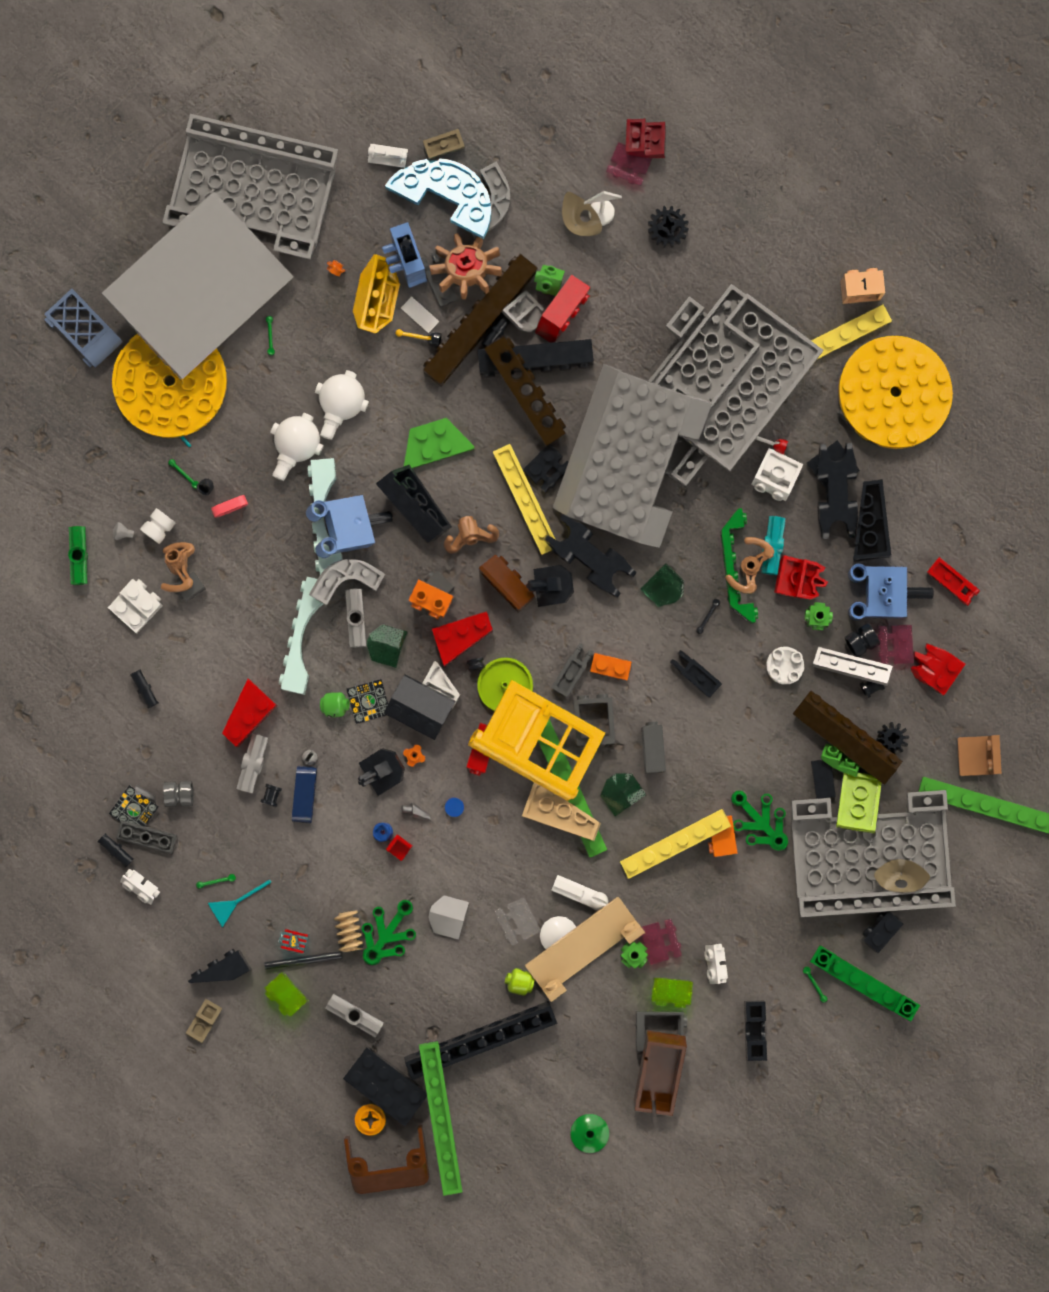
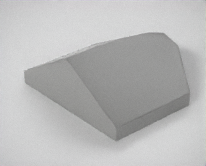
[501,291,544,332]
[428,895,469,940]

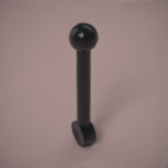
[696,599,720,634]

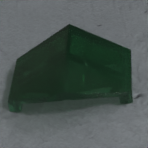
[640,563,685,607]
[366,624,407,668]
[600,773,646,816]

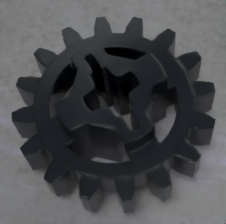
[648,206,689,248]

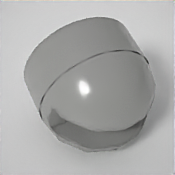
[302,750,318,765]

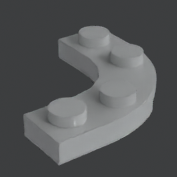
[471,161,510,239]
[309,559,385,605]

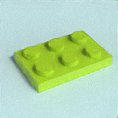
[836,773,882,833]

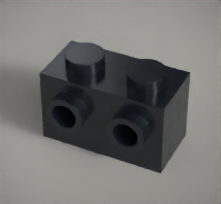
[861,911,904,953]

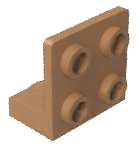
[957,735,1002,776]

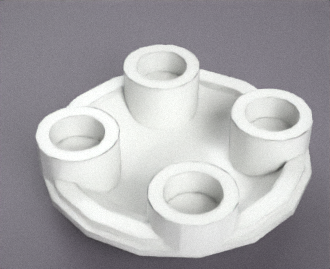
[766,647,804,684]
[540,916,576,949]

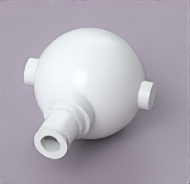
[315,370,369,440]
[270,413,324,481]

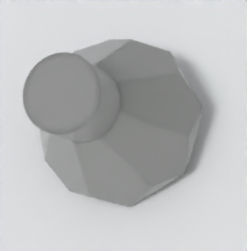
[113,522,134,540]

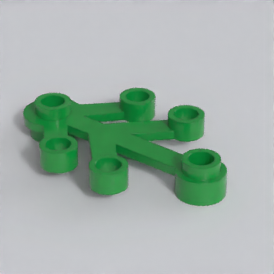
[731,791,788,851]
[362,900,416,965]

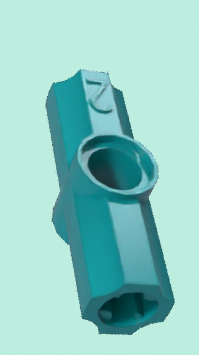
[761,516,785,575]

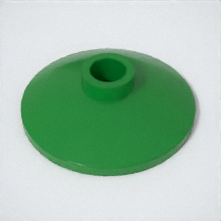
[570,1114,609,1153]

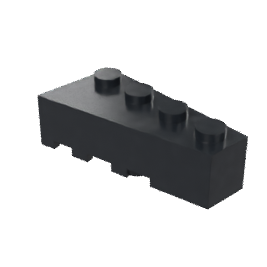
[853,479,892,562]

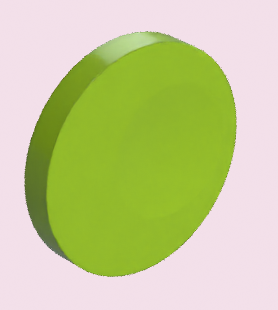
[477,658,533,711]

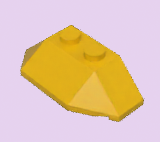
[353,254,400,334]

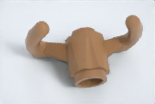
[444,516,499,554]
[725,537,774,594]
[161,542,195,592]

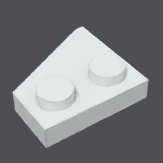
[423,661,460,711]

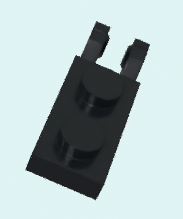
[670,650,722,698]

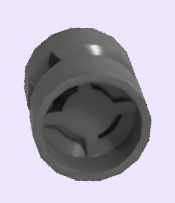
[163,781,194,807]

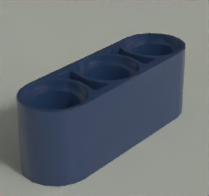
[292,766,317,823]

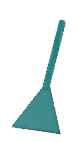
[208,880,271,927]

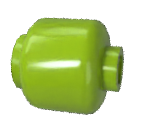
[505,968,535,996]

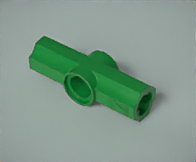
[68,526,88,585]

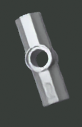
[345,589,366,648]
[236,733,269,794]
[325,994,384,1037]

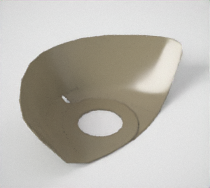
[562,191,602,236]
[874,859,930,893]

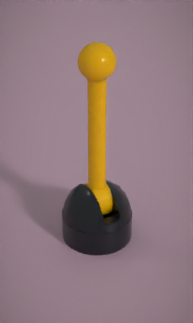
[395,329,442,348]

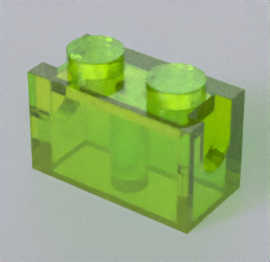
[264,972,309,1017]
[651,977,693,1008]

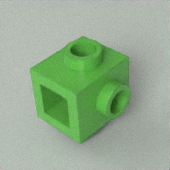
[534,265,565,296]
[804,602,833,631]
[620,941,648,969]

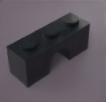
[744,1000,767,1061]

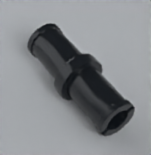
[481,313,511,347]
[130,669,159,709]
[98,833,134,868]

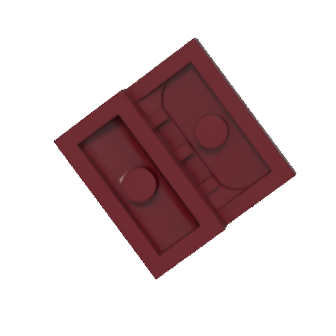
[626,118,666,158]

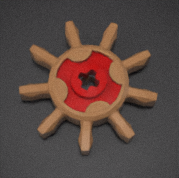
[430,233,502,299]

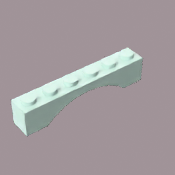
[308,458,343,575]
[279,577,323,695]

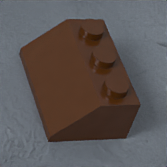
[479,554,535,613]

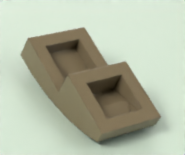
[186,999,222,1044]

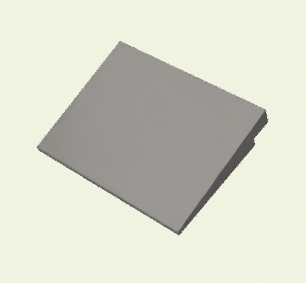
[101,191,293,379]
[654,284,824,471]

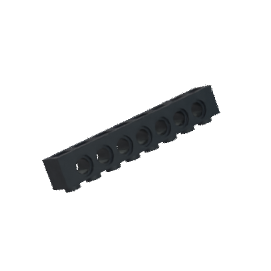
[404,1001,558,1080]

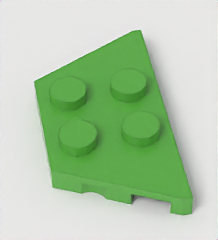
[404,418,475,469]

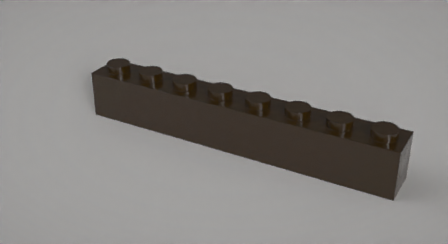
[423,254,538,387]

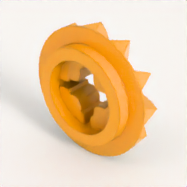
[355,1104,386,1135]

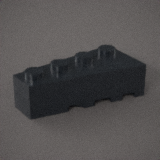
[376,465,452,543]

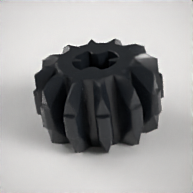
[876,722,909,754]

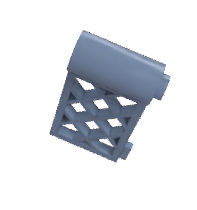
[44,289,123,368]

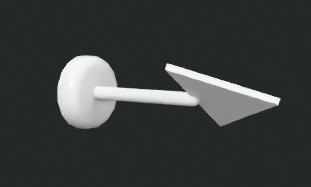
[584,191,622,226]

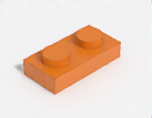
[590,653,632,681]

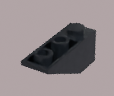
[188,949,251,983]

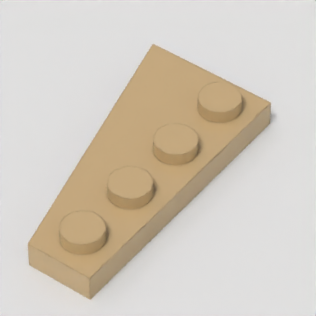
[522,783,601,841]

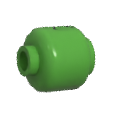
[320,692,350,717]

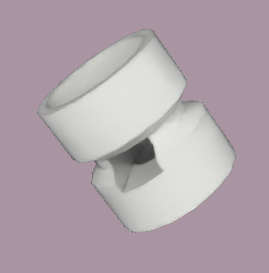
[140,508,176,544]

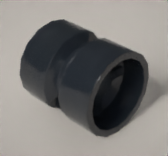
[844,623,880,657]

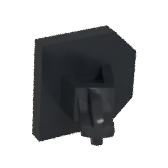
[526,565,574,607]
[358,748,405,796]

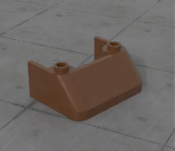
[344,1125,430,1194]

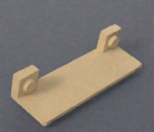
[525,897,645,1002]

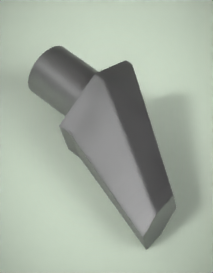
[126,784,156,803]
[401,802,431,821]

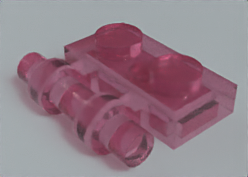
[606,142,653,186]
[877,625,914,664]
[641,918,682,965]

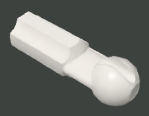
[551,875,609,911]

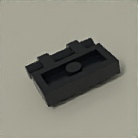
[523,444,569,493]

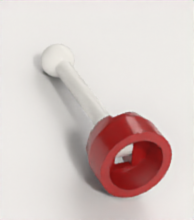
[756,436,789,455]

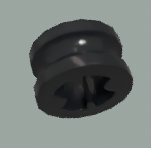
[467,657,485,671]

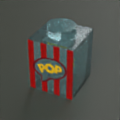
[279,929,309,953]

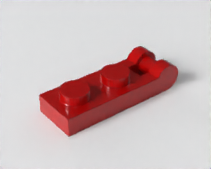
[926,557,980,606]

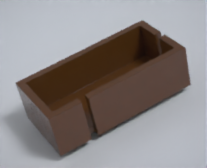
[634,1030,687,1116]

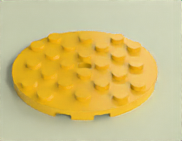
[112,334,227,438]
[838,336,953,449]

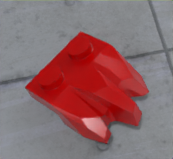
[774,555,828,600]
[911,643,966,696]

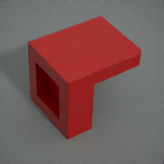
[386,834,413,861]

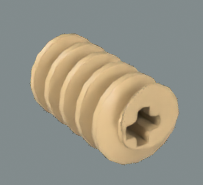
[334,910,363,952]

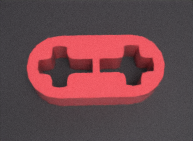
[211,495,248,518]

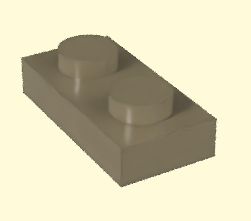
[423,129,465,160]

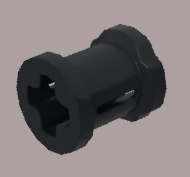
[860,681,885,698]
[260,784,282,807]

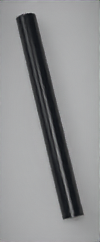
[265,951,342,970]

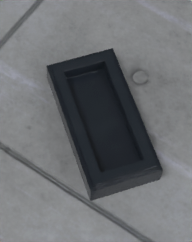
[811,760,836,799]

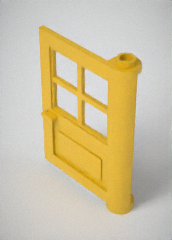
[468,680,605,801]

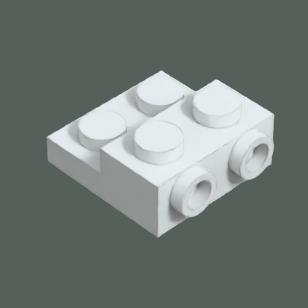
[751,448,803,501]
[108,579,163,633]

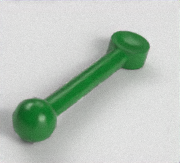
[266,316,275,356]
[168,459,199,489]
[196,874,236,889]
[803,967,828,1003]

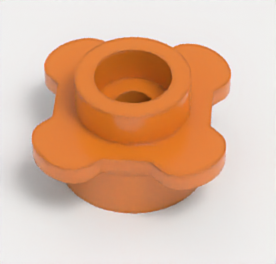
[327,260,346,277]
[403,745,425,767]

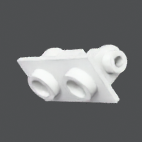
[368,144,408,168]
[120,869,160,905]
[704,944,728,984]

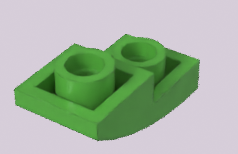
[821,743,860,777]

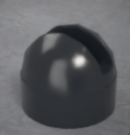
[197,478,214,495]

